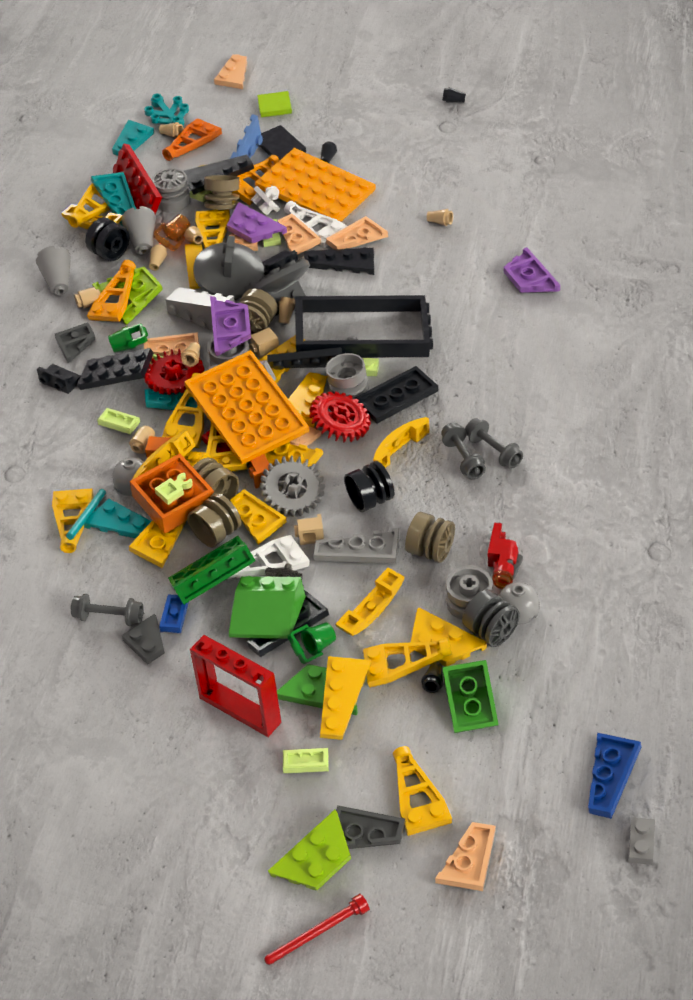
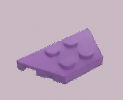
[227,202,287,243]
[504,247,560,293]
[210,296,251,356]

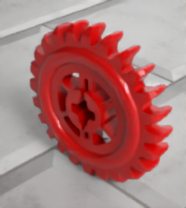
[144,349,205,395]
[309,391,371,443]

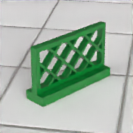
[168,536,256,604]

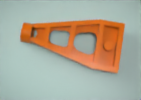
[162,118,222,161]

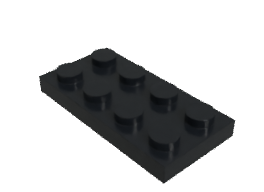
[77,348,154,390]
[355,366,439,424]

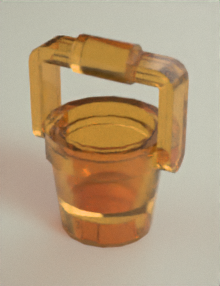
[154,214,190,251]

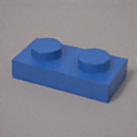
[159,594,189,633]

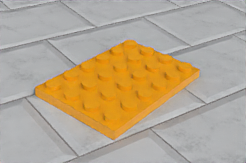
[255,148,376,222]
[184,350,310,465]

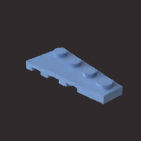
[230,114,263,159]

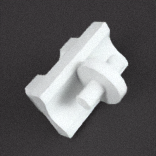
[251,186,280,215]

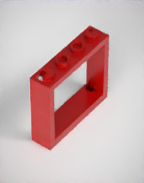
[190,635,282,737]

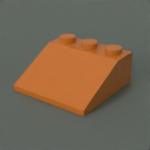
[130,454,214,534]

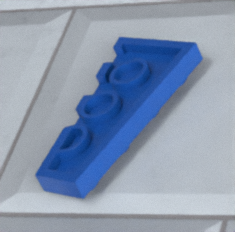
[588,732,642,819]

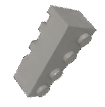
[166,287,235,331]

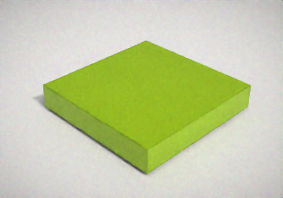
[257,91,292,117]

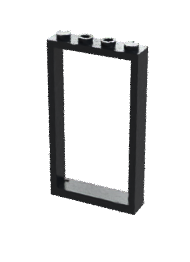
[295,295,433,358]

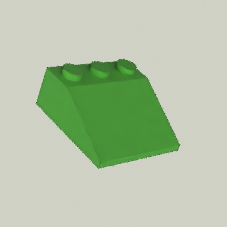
[229,576,306,639]

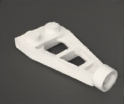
[284,201,347,248]
[227,535,310,579]

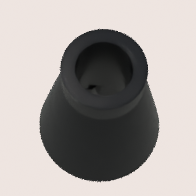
[442,87,466,103]
[320,141,337,163]
[421,661,443,693]

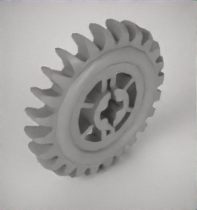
[259,455,325,516]

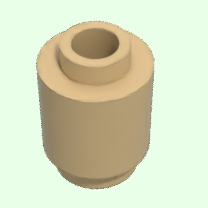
[74,287,100,309]
[129,425,155,454]

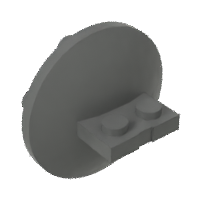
[193,236,264,300]
[244,257,310,316]

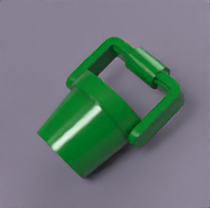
[108,323,148,353]
[288,622,336,664]

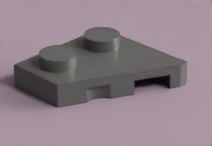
[55,322,95,363]
[122,614,165,665]

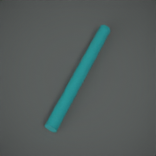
[66,489,106,540]

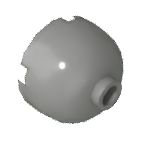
[112,457,144,496]
[499,582,540,625]

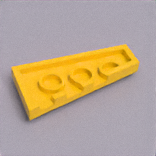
[288,372,327,428]
[265,442,324,467]
[129,520,187,568]
[320,656,372,740]

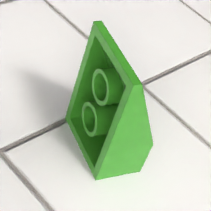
[442,660,499,733]

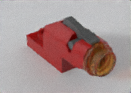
[488,522,523,589]

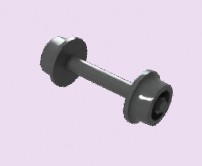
[465,418,523,468]
[441,422,486,479]
[71,594,145,626]

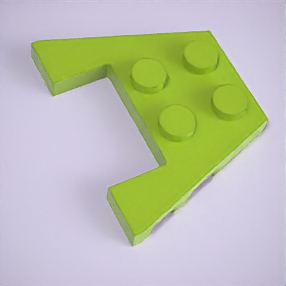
[92,266,163,325]

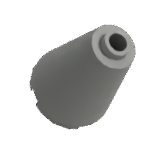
[122,206,156,255]
[36,246,71,295]

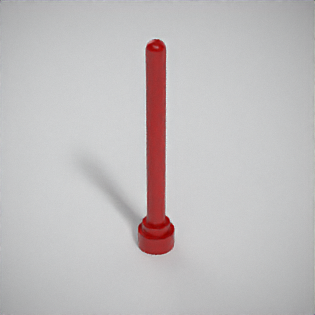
[264,893,370,965]

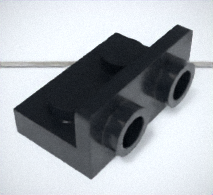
[262,250,298,275]
[37,363,81,394]

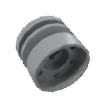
[152,168,190,212]
[325,353,369,399]

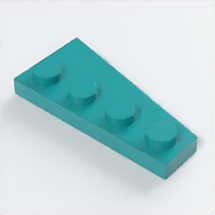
[91,172,136,226]

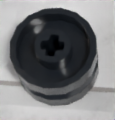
[85,217,130,262]

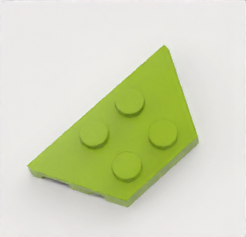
[268,809,352,891]

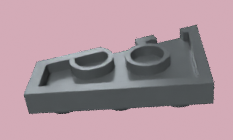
[336,805,406,849]

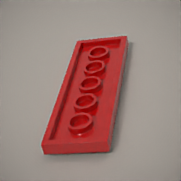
[113,143,162,215]

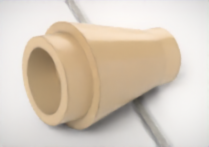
[159,122,184,138]
[427,209,453,226]
[185,226,203,244]
[149,244,167,271]
[278,297,295,324]
[181,342,200,367]

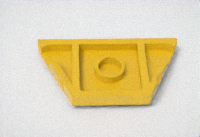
[411,607,487,667]

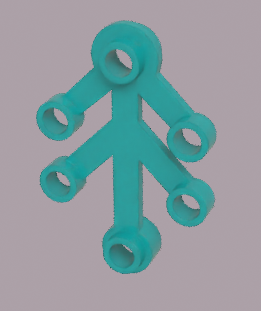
[144,93,189,127]

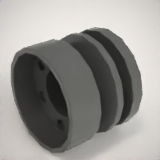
[462,589,520,647]

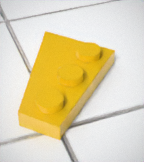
[230,489,287,545]

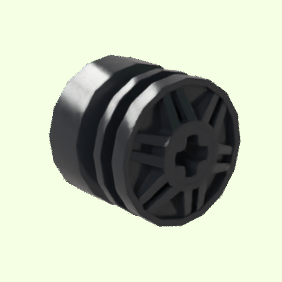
[344,461,395,512]

